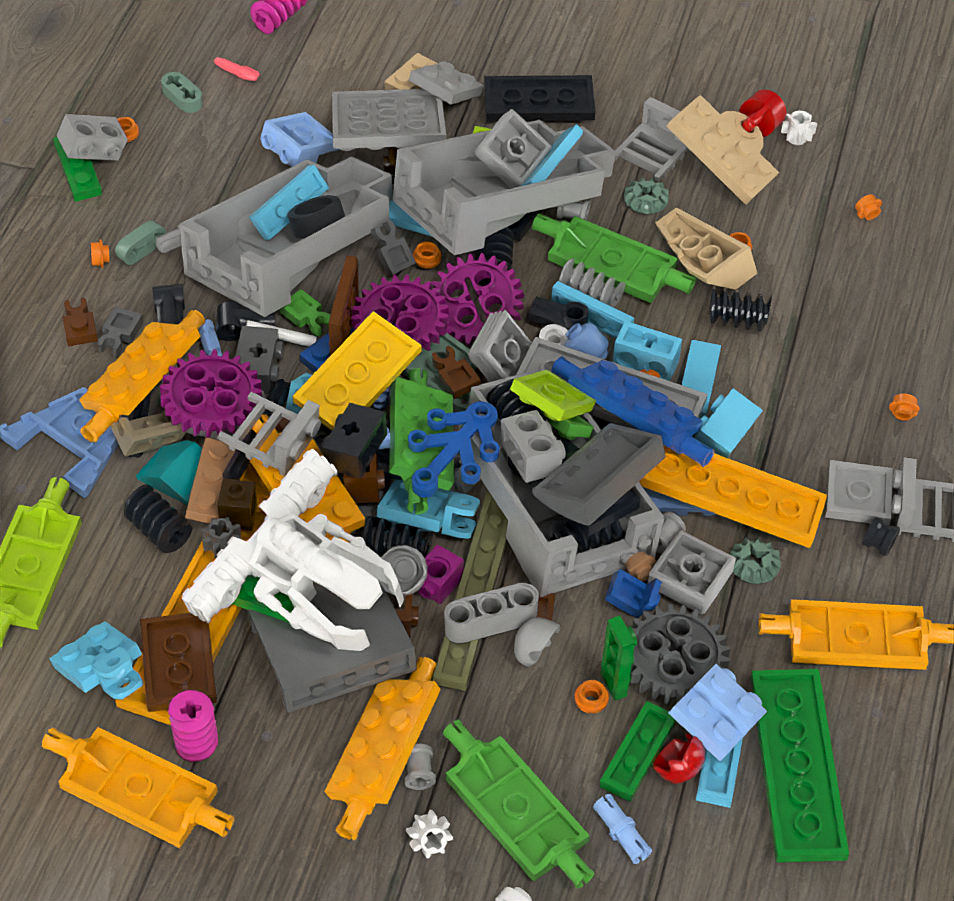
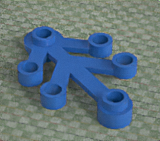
[408,401,499,497]

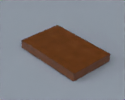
[328,255,359,356]
[140,613,217,712]

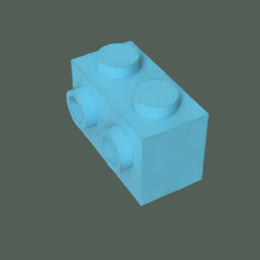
[695,388,763,458]

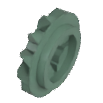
[624,177,669,214]
[730,537,781,584]

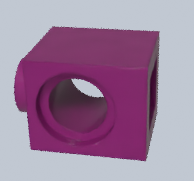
[417,544,464,605]

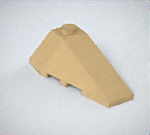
[655,207,757,290]

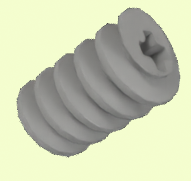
[559,258,625,308]

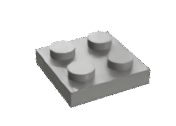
[409,61,484,104]
[825,460,893,526]

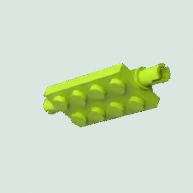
[0,477,82,648]

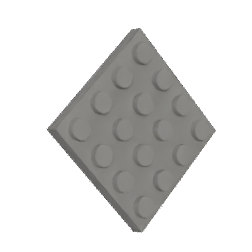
[332,89,446,151]

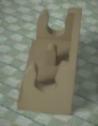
[111,410,187,457]

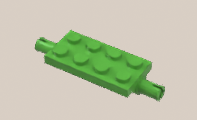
[532,213,696,304]
[389,368,454,515]
[443,720,594,888]

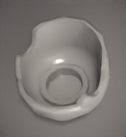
[378,545,428,596]
[514,617,560,667]

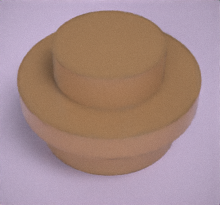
[625,552,656,582]

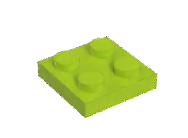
[510,370,596,421]

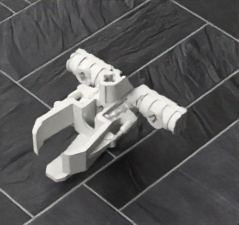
[182,449,404,651]

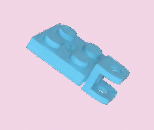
[376,480,480,539]
[49,621,143,700]

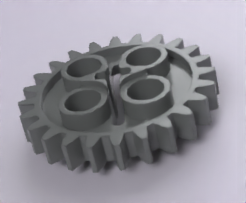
[630,604,730,704]

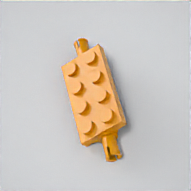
[79,310,206,443]
[249,414,365,543]
[758,599,954,670]
[324,657,441,840]
[42,727,234,848]

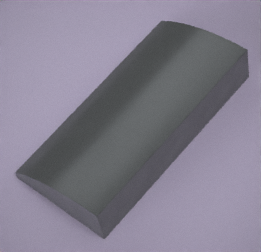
[532,423,665,526]

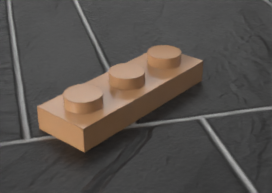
[185,437,235,524]

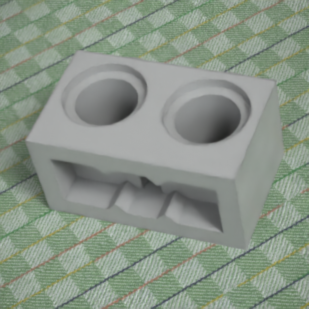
[57,114,128,160]
[501,410,566,483]

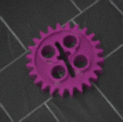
[431,253,525,349]
[351,274,449,356]
[160,349,262,438]

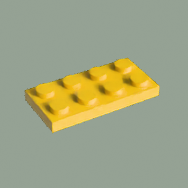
[292,311,422,430]

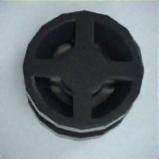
[862,517,900,557]

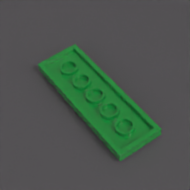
[750,669,849,862]

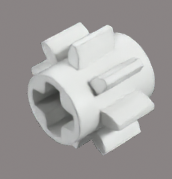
[781,111,817,145]
[406,810,453,858]

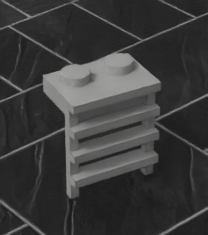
[615,97,690,181]
[218,392,321,477]
[892,458,954,542]

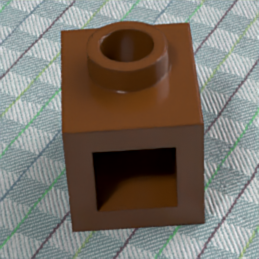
[344,454,385,503]

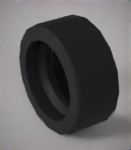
[287,195,346,239]

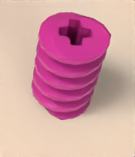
[250,0,307,34]
[168,690,218,762]

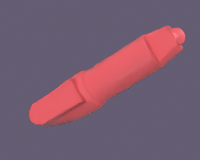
[214,57,260,81]

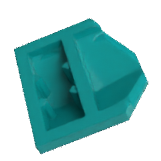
[136,440,203,506]

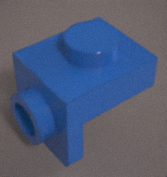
[604,569,662,618]

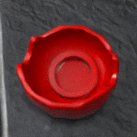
[652,733,706,784]

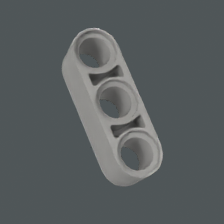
[444,583,539,643]

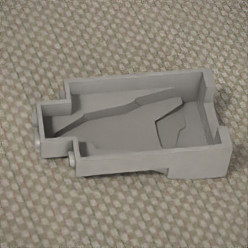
[393,120,616,255]
[180,156,393,317]
[458,372,664,597]

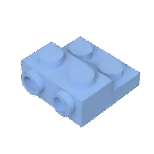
[260,112,339,167]
[669,664,767,761]

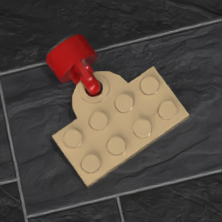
[666,89,787,205]

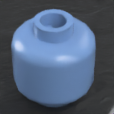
[564,323,609,359]

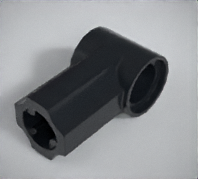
[152,284,185,324]
[529,296,589,330]
[216,301,275,341]

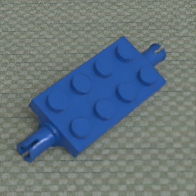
[551,356,715,467]

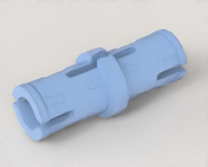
[593,794,652,864]

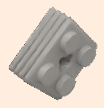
[474,109,552,188]
[468,310,532,382]
[647,530,736,614]

